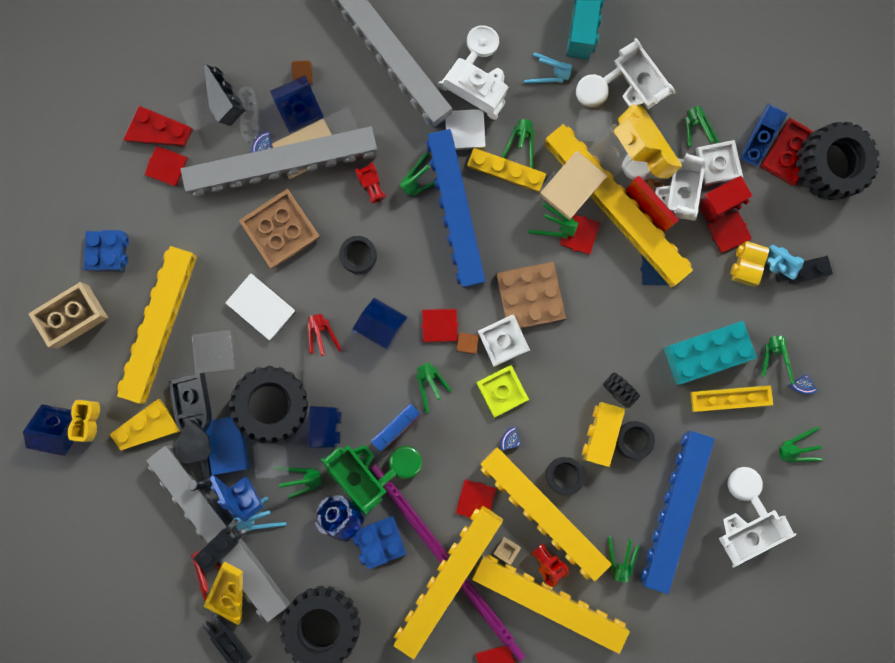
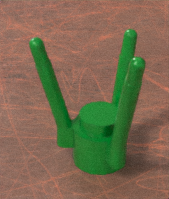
[684,106,719,147]
[502,119,535,169]
[399,152,435,196]
[528,203,578,239]
[761,336,795,385]
[416,362,452,414]
[779,426,823,463]
[274,466,322,499]
[608,536,640,582]

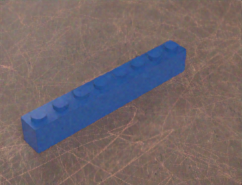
[426,129,486,288]
[640,431,715,595]

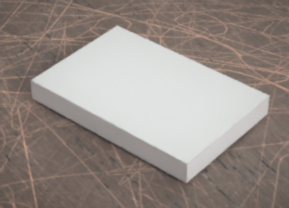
[226,274,296,341]

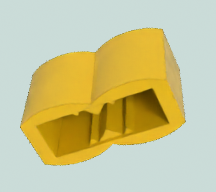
[730,241,769,287]
[68,400,100,442]

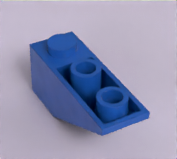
[740,103,788,167]

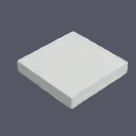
[445,109,485,150]
[695,140,743,186]
[478,314,530,367]

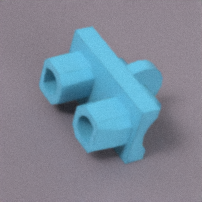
[766,245,804,280]

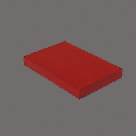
[760,118,814,187]
[625,176,679,233]

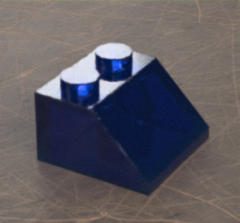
[270,76,324,133]
[353,298,408,350]
[23,404,74,456]
[308,406,342,448]

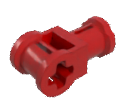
[355,162,386,204]
[530,543,569,587]

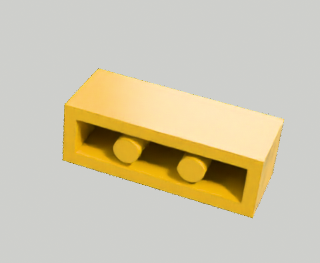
[582,402,625,467]

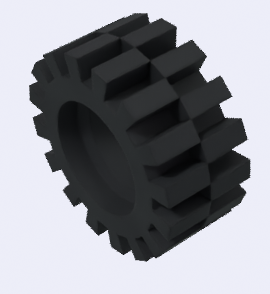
[603,372,640,408]

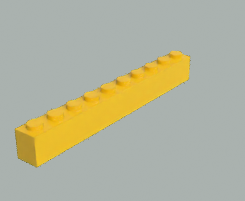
[544,124,693,288]

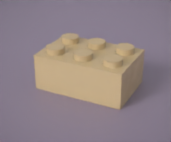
[28,282,108,349]

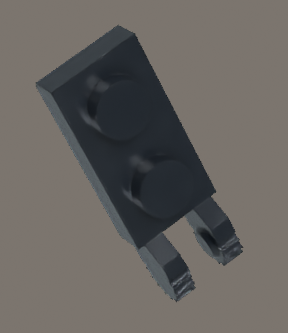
[193,519,248,573]
[202,613,252,663]

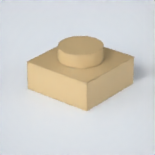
[493,536,521,565]

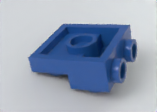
[83,230,129,272]
[352,516,407,569]

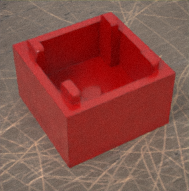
[698,175,753,223]

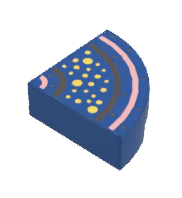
[252,131,272,153]
[788,374,817,394]
[500,426,520,451]

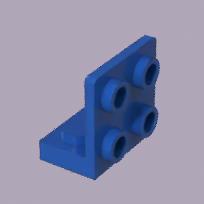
[210,475,264,522]

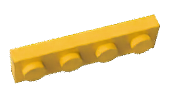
[467,148,546,193]
[690,385,773,412]

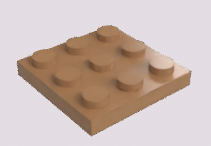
[239,189,321,269]
[496,262,566,328]

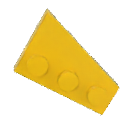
[109,399,180,450]
[203,562,243,625]

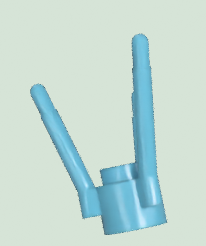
[524,53,572,84]
[234,497,287,531]

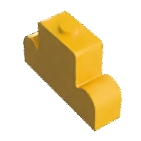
[614,104,682,179]

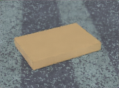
[272,119,332,179]
[539,151,607,220]

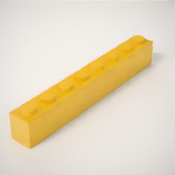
[117,246,197,404]
[480,447,612,581]
[393,506,503,660]
[472,554,630,654]

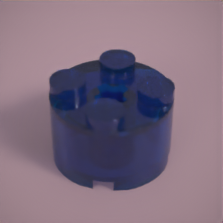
[315,495,364,542]

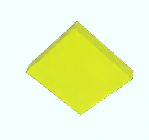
[476,365,529,418]

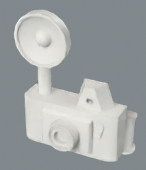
[438,26,509,120]
[576,38,676,110]
[623,153,707,221]
[719,467,797,567]

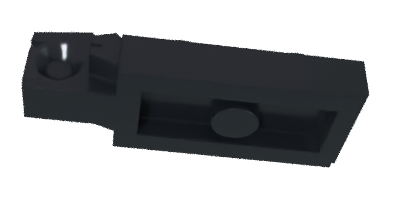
[775,255,833,284]

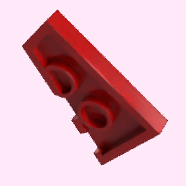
[123,106,193,147]

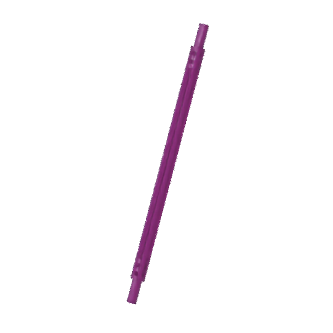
[370,465,526,661]

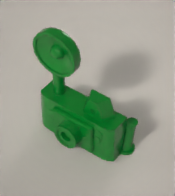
[321,445,422,516]

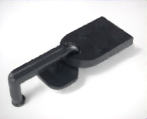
[169,373,215,491]

